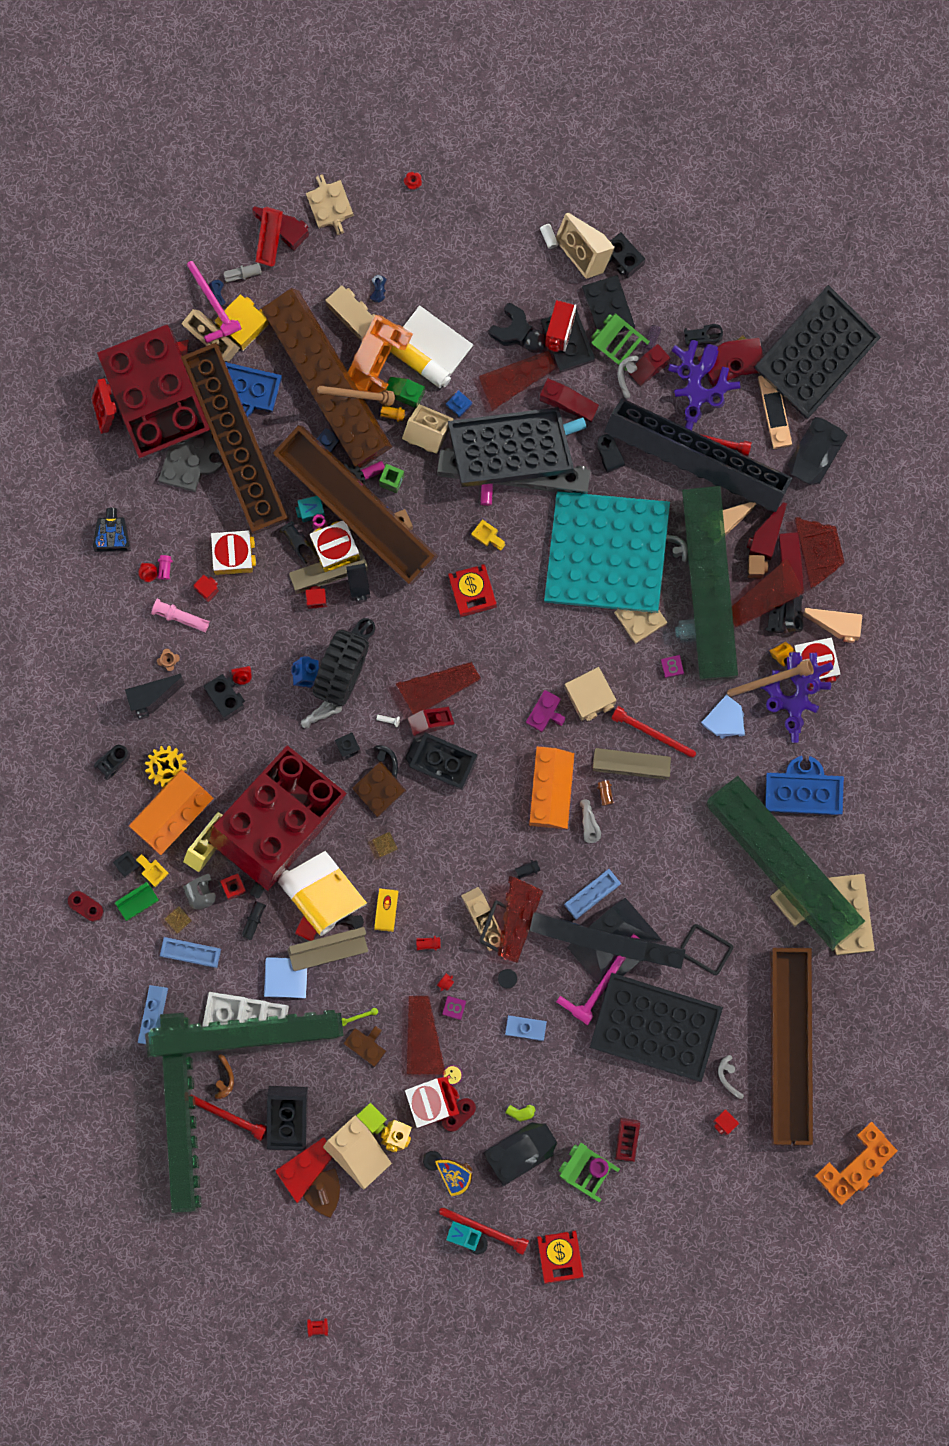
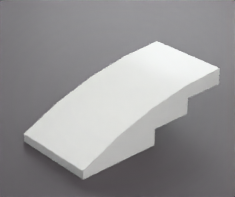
[202,992,289,1045]

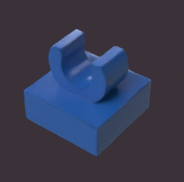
[446,390,472,417]

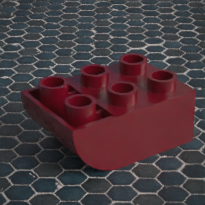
[97,324,210,459]
[208,745,347,891]

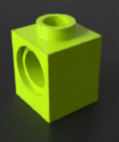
[357,1103,387,1135]

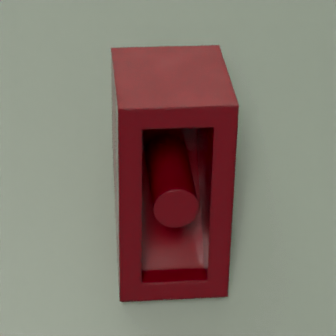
[628,344,670,387]
[408,707,455,736]

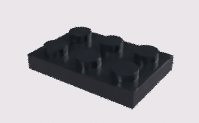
[582,275,635,333]
[541,309,595,373]

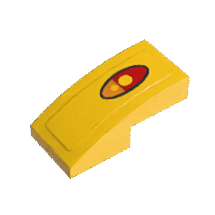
[374,888,398,932]

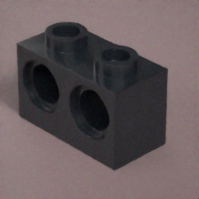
[609,232,646,278]
[204,674,245,721]

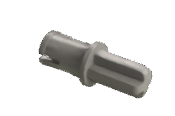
[224,263,262,282]

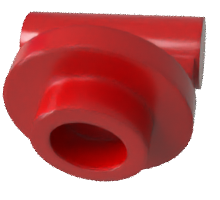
[231,666,252,685]

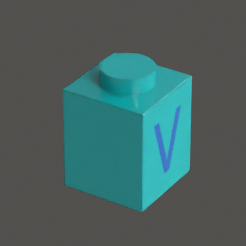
[295,496,325,523]
[446,1222,482,1251]

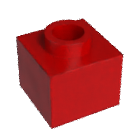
[193,575,219,602]
[306,586,327,609]
[220,873,247,900]
[713,1109,739,1135]

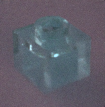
[675,619,696,643]

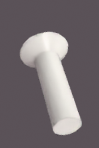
[376,715,400,727]

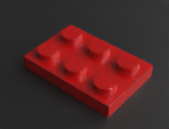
[91,378,116,434]

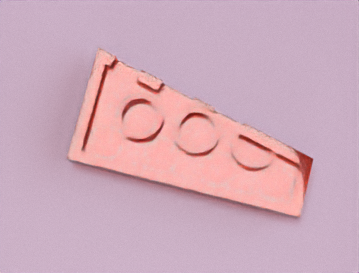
[479,350,556,412]
[728,559,805,628]
[396,662,481,715]
[498,876,543,963]
[407,996,446,1075]

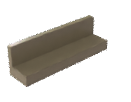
[289,549,368,594]
[592,748,671,780]
[287,927,368,971]

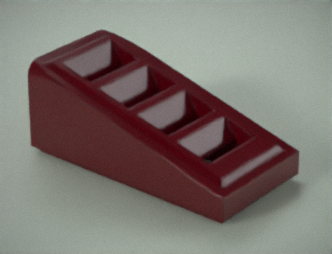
[615,1118,640,1162]

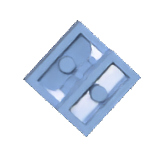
[264,958,307,999]

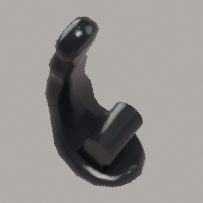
[373,745,398,779]

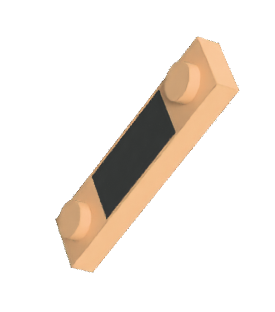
[758,376,792,449]

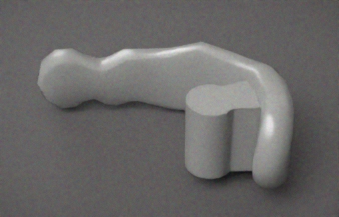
[617,356,638,399]
[666,535,688,562]
[301,701,342,729]
[580,799,601,843]
[718,1055,744,1099]

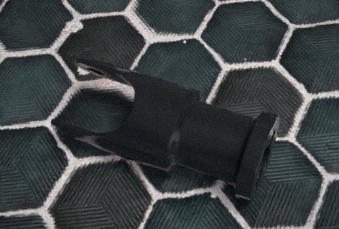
[279,521,317,564]

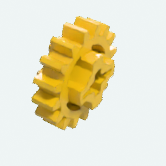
[145,746,187,788]

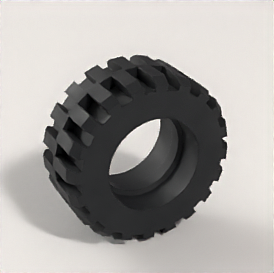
[312,629,369,707]

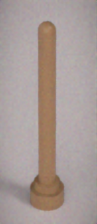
[317,386,395,406]
[727,659,814,697]

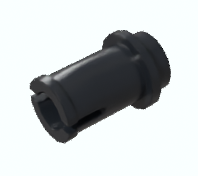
[515,860,541,879]

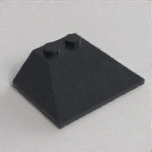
[567,897,662,991]

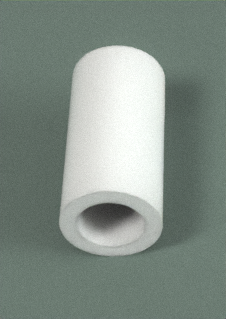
[540,224,559,249]

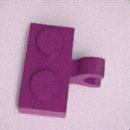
[526,690,565,733]

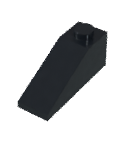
[346,563,371,603]

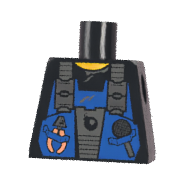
[93,508,131,552]

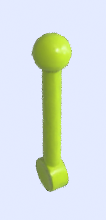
[339,1008,378,1026]

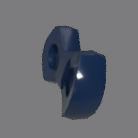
[370,275,387,303]
[209,280,226,307]

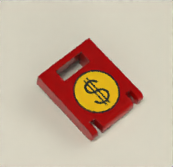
[448,564,497,617]
[537,1230,584,1284]

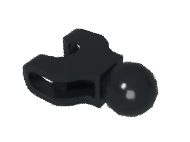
[487,303,546,353]

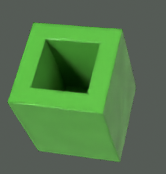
[379,464,404,493]

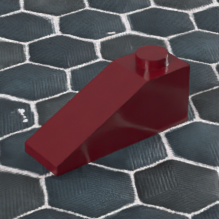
[252,206,309,251]
[540,378,599,422]
[747,502,787,561]

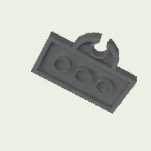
[159,430,223,492]

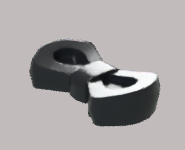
[336,914,364,929]

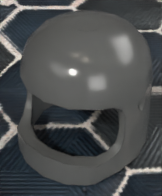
[183,874,216,910]

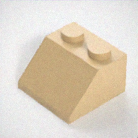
[402,404,453,454]

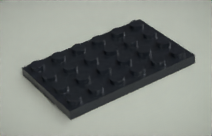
[753,285,881,419]
[448,407,574,487]
[589,973,723,1083]

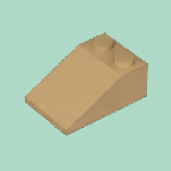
[556,213,614,279]
[323,1115,392,1190]

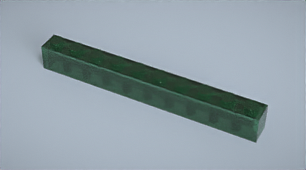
[145,1010,344,1058]

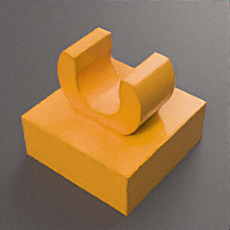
[769,641,795,667]

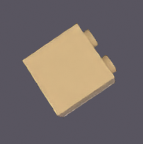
[564,667,617,721]

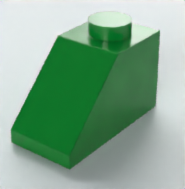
[386,377,425,409]

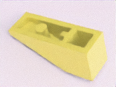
[183,812,222,872]

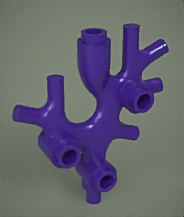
[668,340,741,430]
[760,652,833,743]

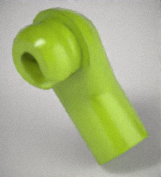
[505,1105,536,1122]

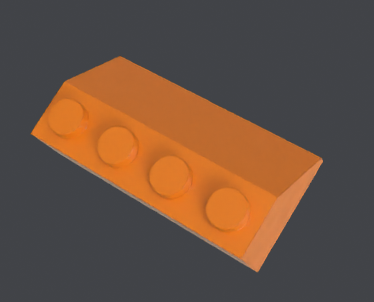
[529,746,574,829]
[129,769,214,855]

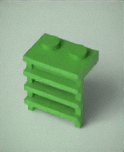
[591,313,650,371]
[559,1143,620,1202]

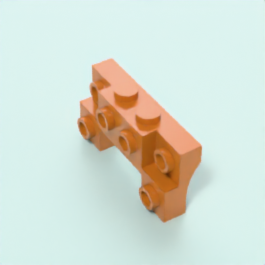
[348,315,413,393]
[814,1122,898,1205]

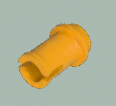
[380,405,405,422]

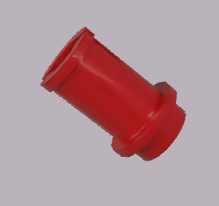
[416,935,441,951]

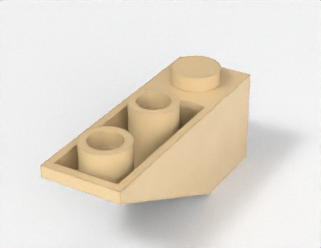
[461,887,506,951]

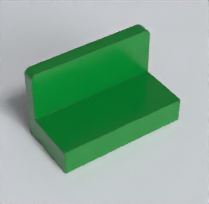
[115,882,159,921]

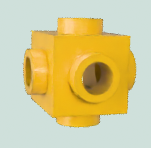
[381,1120,412,1152]

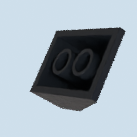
[125,673,185,720]
[267,1086,308,1150]

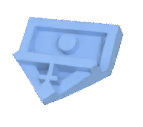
[701,695,745,739]

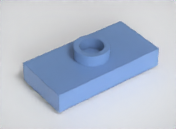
[505,1015,547,1041]

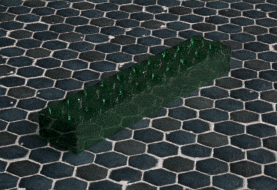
[682,486,739,681]
[706,776,865,951]
[160,1013,202,1214]

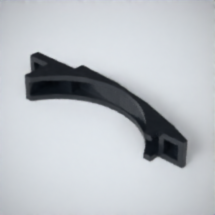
[530,912,686,969]

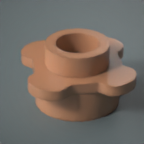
[157,649,180,671]

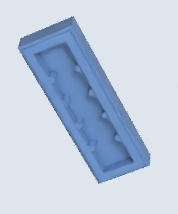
[564,869,621,920]
[160,937,221,968]
[138,985,168,1046]

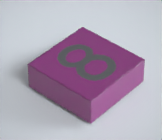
[661,655,684,679]
[442,996,466,1020]

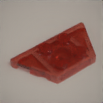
[794,517,845,589]

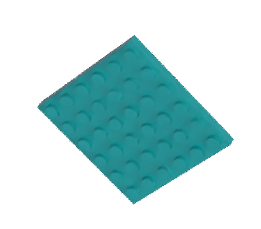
[544,491,670,613]

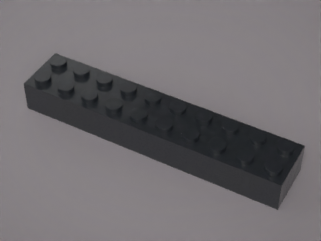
[604,398,793,512]

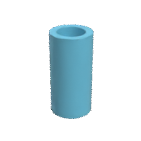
[563,417,587,435]

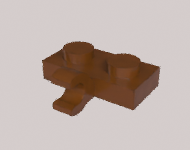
[343,1026,387,1067]

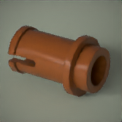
[597,781,614,806]

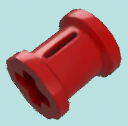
[307,1318,328,1337]

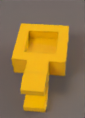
[471,519,505,551]
[136,854,169,888]

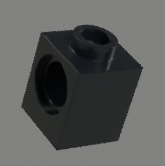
[335,732,361,761]

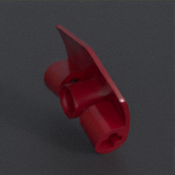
[697,338,763,388]

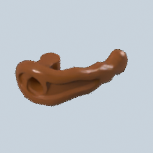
[215,1054,234,1099]

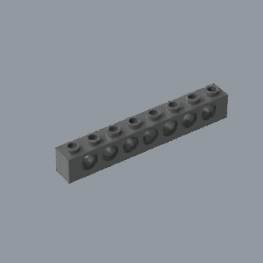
[437,448,591,494]

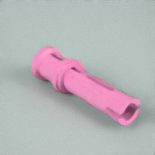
[151,598,210,633]

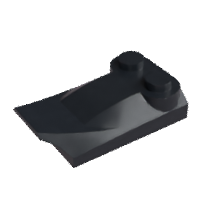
[787,417,848,485]
[405,732,478,791]
[483,1122,558,1186]

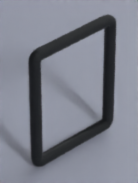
[480,900,520,955]
[680,924,734,975]

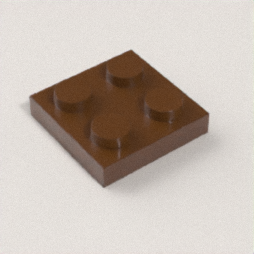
[352,762,406,817]

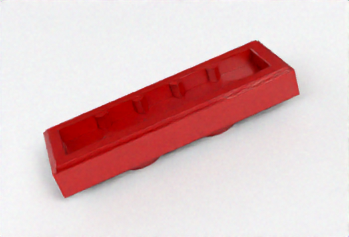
[255,207,283,267]

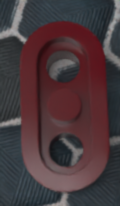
[68,891,104,922]
[442,1098,476,1132]

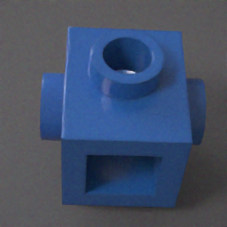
[291,656,319,688]

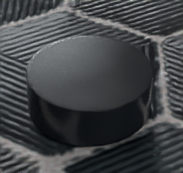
[498,969,517,989]
[423,1151,442,1171]
[469,1235,488,1255]

